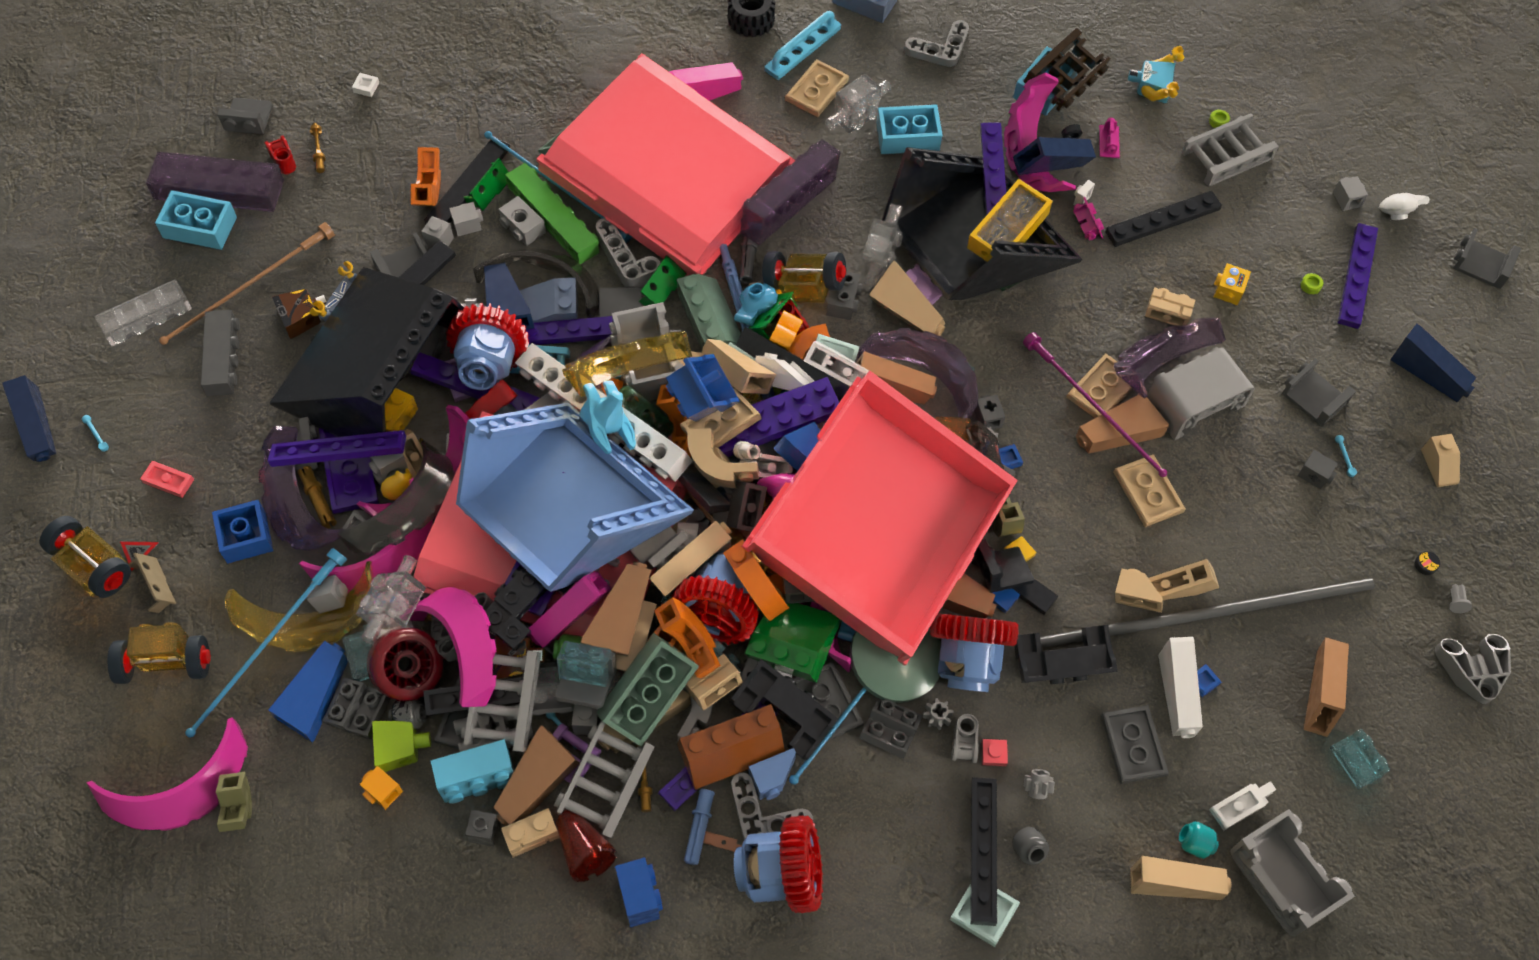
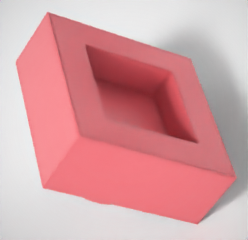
[981,739,1008,766]

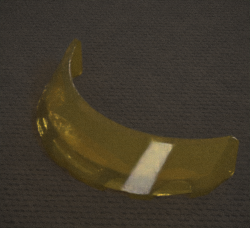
[562,331,692,397]
[225,561,375,651]

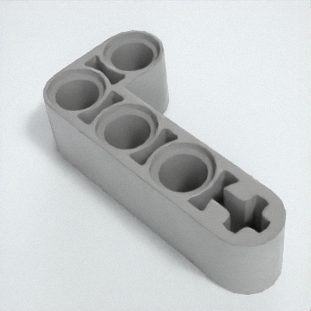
[596,218,660,288]

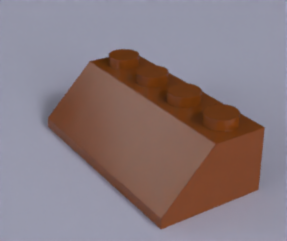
[677,705,785,790]

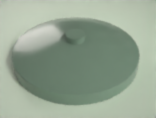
[850,627,941,703]

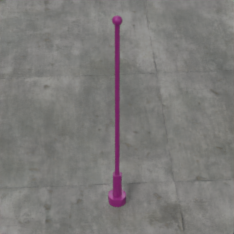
[1023,332,1167,478]

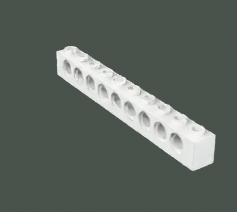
[515,343,693,482]

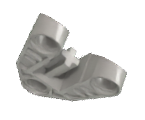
[1435,634,1511,704]

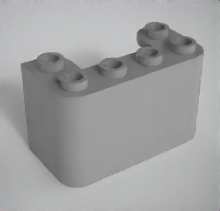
[609,302,683,405]
[1147,347,1255,441]
[1230,809,1355,936]

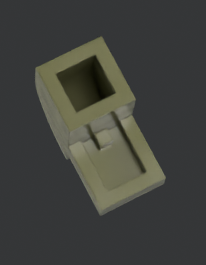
[993,497,1025,537]
[216,772,252,832]

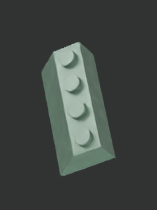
[677,274,741,349]
[596,633,699,747]

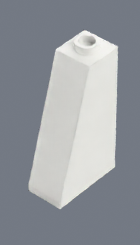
[1158,637,1203,738]

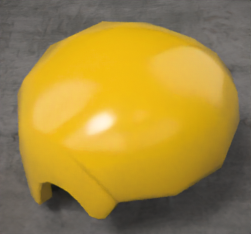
[380,468,413,501]

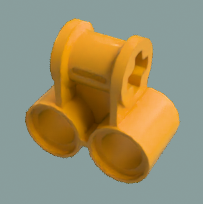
[769,311,803,350]

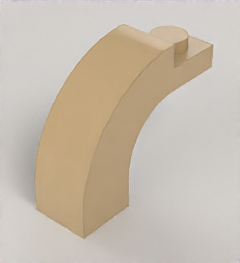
[687,428,759,488]

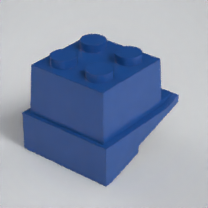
[666,354,740,422]

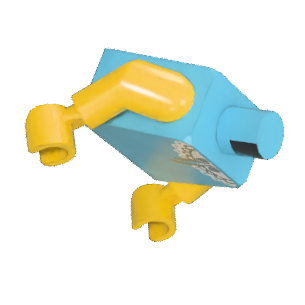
[1128,46,1184,103]

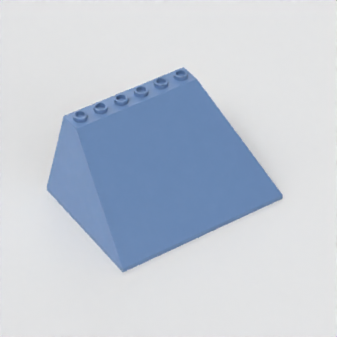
[456,403,694,592]

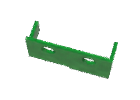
[463,158,508,211]
[639,255,687,306]
[749,292,797,340]

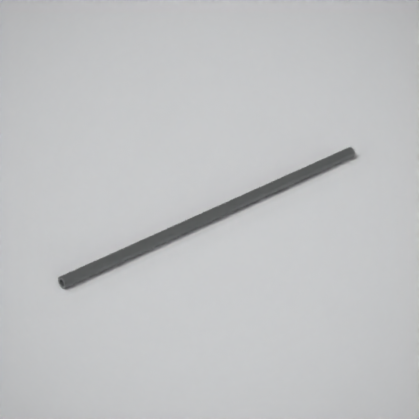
[1040,578,1375,648]

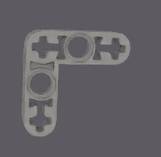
[904,20,969,67]
[731,773,813,840]

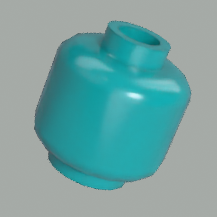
[1179,821,1219,859]

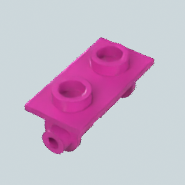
[1099,118,1120,158]
[1073,197,1104,240]

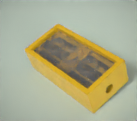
[967,179,1053,262]

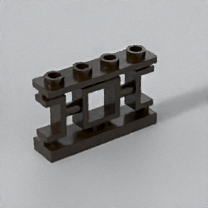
[1023,28,1111,112]

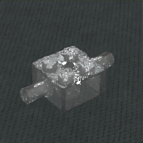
[825,74,892,134]
[861,204,903,287]
[356,555,426,644]

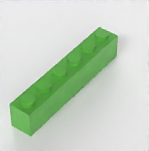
[505,163,599,265]

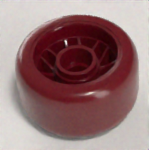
[367,627,444,701]

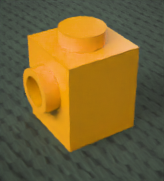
[360,766,403,810]

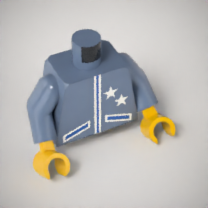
[310,261,357,322]

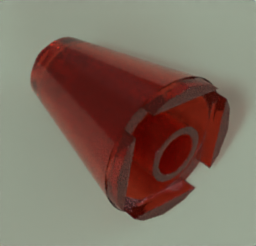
[556,810,617,882]

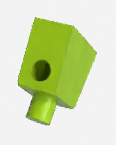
[372,721,431,772]

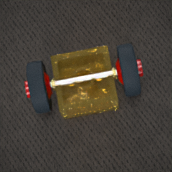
[762,251,846,303]
[39,516,131,598]
[107,622,211,684]

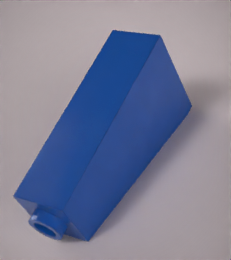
[773,422,820,471]
[268,641,348,743]

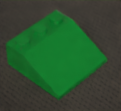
[745,603,841,683]

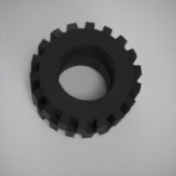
[728,0,775,37]

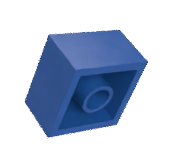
[212,500,273,564]
[615,857,663,927]

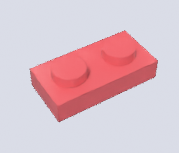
[140,461,194,498]

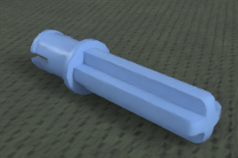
[684,789,715,865]

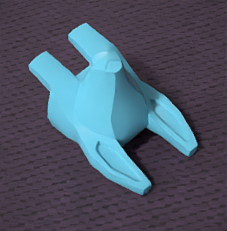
[579,381,636,454]

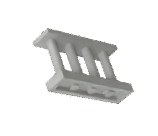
[1181,113,1279,187]
[461,650,541,752]
[554,720,655,839]

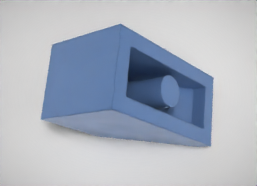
[748,748,796,800]

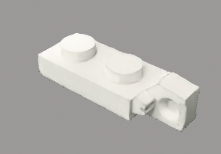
[1209,781,1276,831]

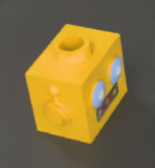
[1214,263,1251,305]

